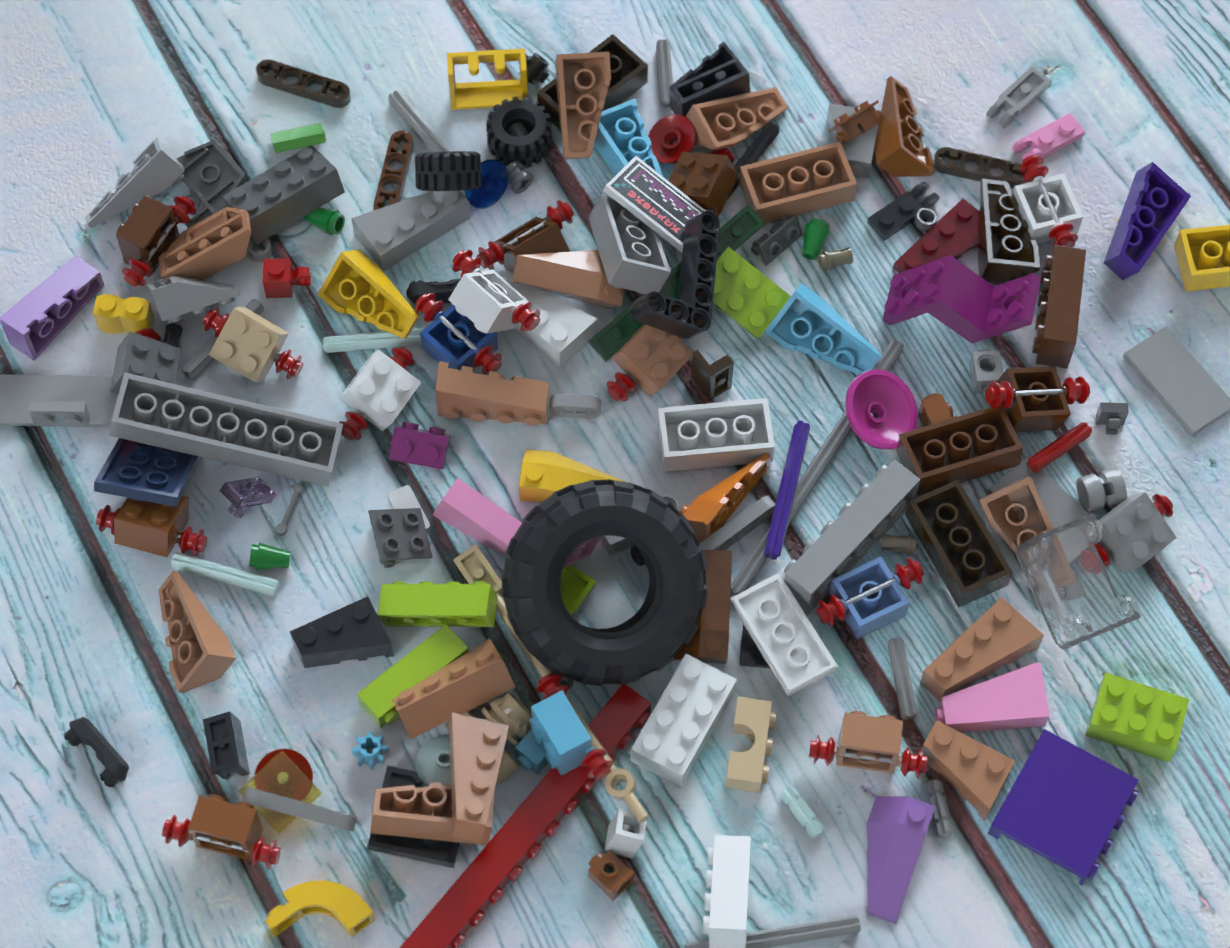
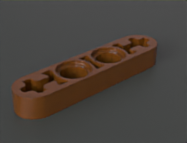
[373,131,414,210]

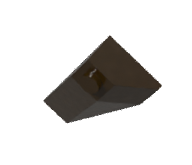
[978,179,1040,284]

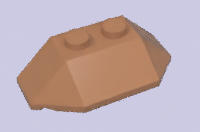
[158,207,251,280]

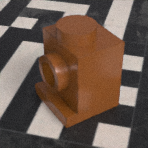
[919,393,957,427]
[588,850,635,901]

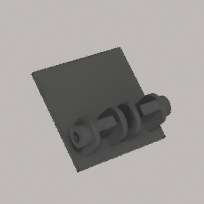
[368,508,433,568]

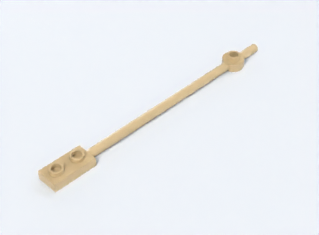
[453,544,649,823]

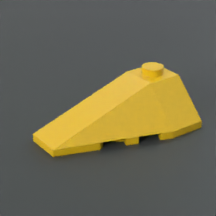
[317,249,419,339]
[519,449,626,503]

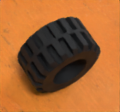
[486,97,552,168]
[415,151,482,191]

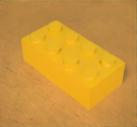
[1174,225,1230,292]

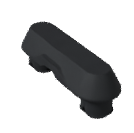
[406,278,461,305]
[64,717,129,787]

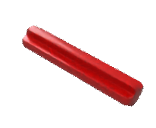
[1027,422,1092,473]

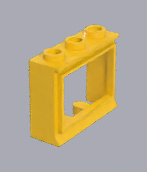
[447,48,528,110]

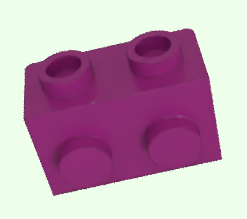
[389,422,452,469]

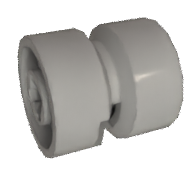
[1076,468,1127,512]

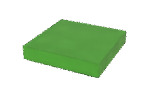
[270,123,326,153]

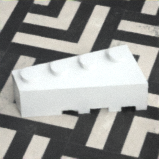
[703,835,750,948]

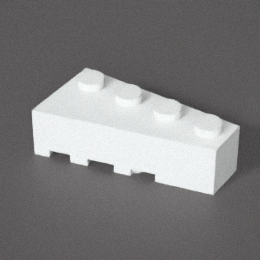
[498,270,598,368]

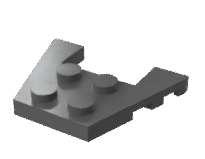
[177,139,248,228]

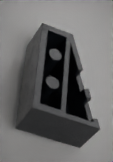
[669,41,750,117]
[290,596,394,668]

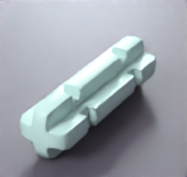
[781,786,825,839]

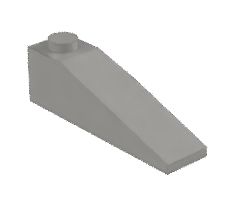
[86,137,185,228]

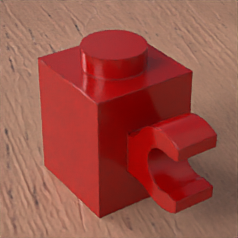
[263,258,311,298]

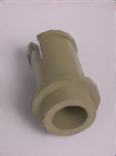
[817,247,853,271]
[881,534,916,556]

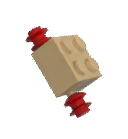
[203,306,304,382]

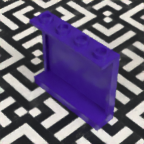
[987,729,1139,886]

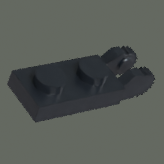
[867,181,939,240]

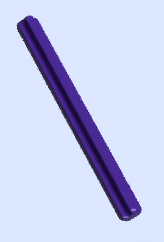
[764,421,810,560]

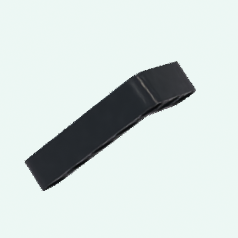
[630,210,720,339]

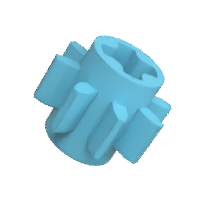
[352,731,389,770]

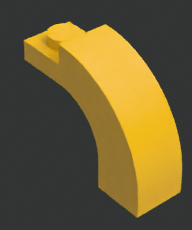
[265,880,375,938]

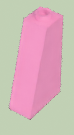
[432,478,522,556]
[935,662,1050,733]

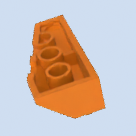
[680,453,771,543]

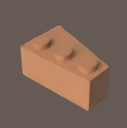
[922,720,1015,820]

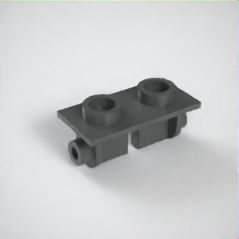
[751,214,803,266]

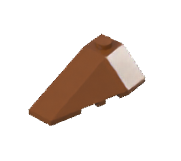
[875,76,935,177]

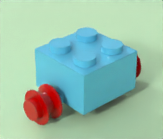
[529,673,613,780]

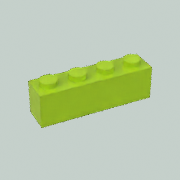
[377,581,498,627]
[357,624,469,729]

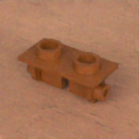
[828,100,883,143]

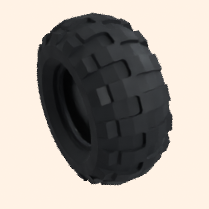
[501,479,708,686]

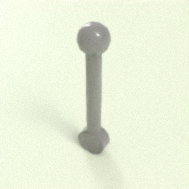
[276,483,304,536]

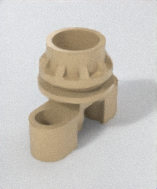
[445,692,532,785]

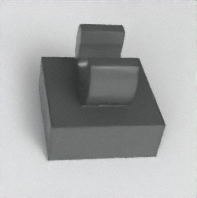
[1096,402,1129,435]

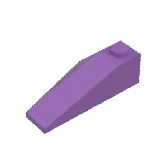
[867,796,935,924]

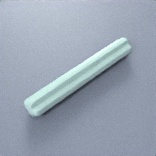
[323,328,425,353]
[171,552,279,596]

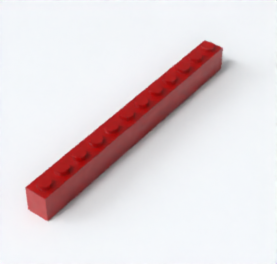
[400,684,651,948]

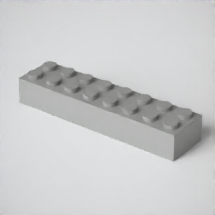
[110,372,343,486]

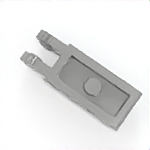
[986,66,1052,128]

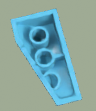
[765,284,882,375]

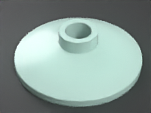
[416,736,451,787]

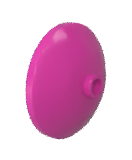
[845,369,918,450]

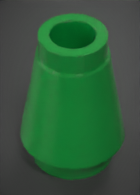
[304,208,345,235]
[802,219,830,260]
[249,542,291,570]

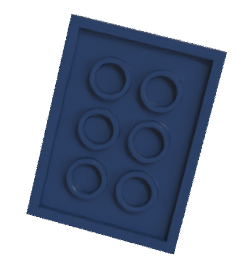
[94,438,202,507]

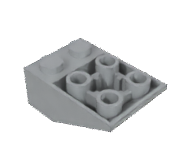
[147,276,240,323]

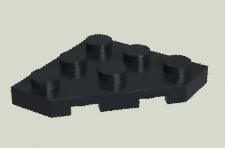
[367,765,460,868]

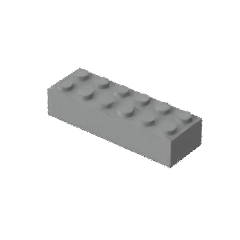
[784,459,921,616]

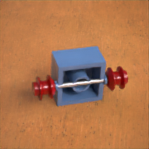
[816,556,924,639]

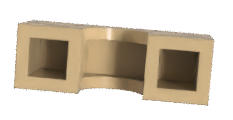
[725,697,776,793]

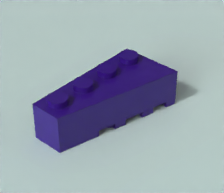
[1103,162,1191,280]

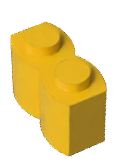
[93,294,155,334]

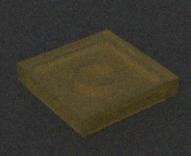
[238,750,322,834]

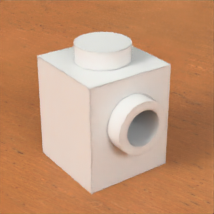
[605,808,646,859]

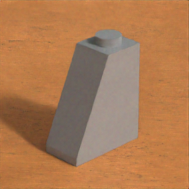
[826,103,878,178]

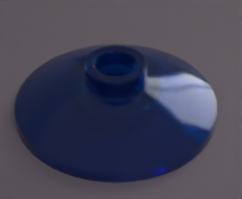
[465,159,509,209]

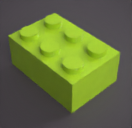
[1085,672,1190,762]

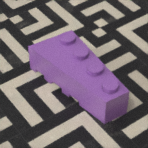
[0,255,104,361]

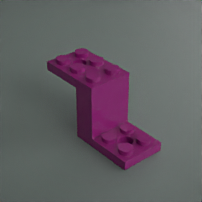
[882,255,1041,343]

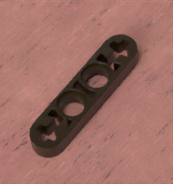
[256,59,351,108]
[933,147,1029,189]

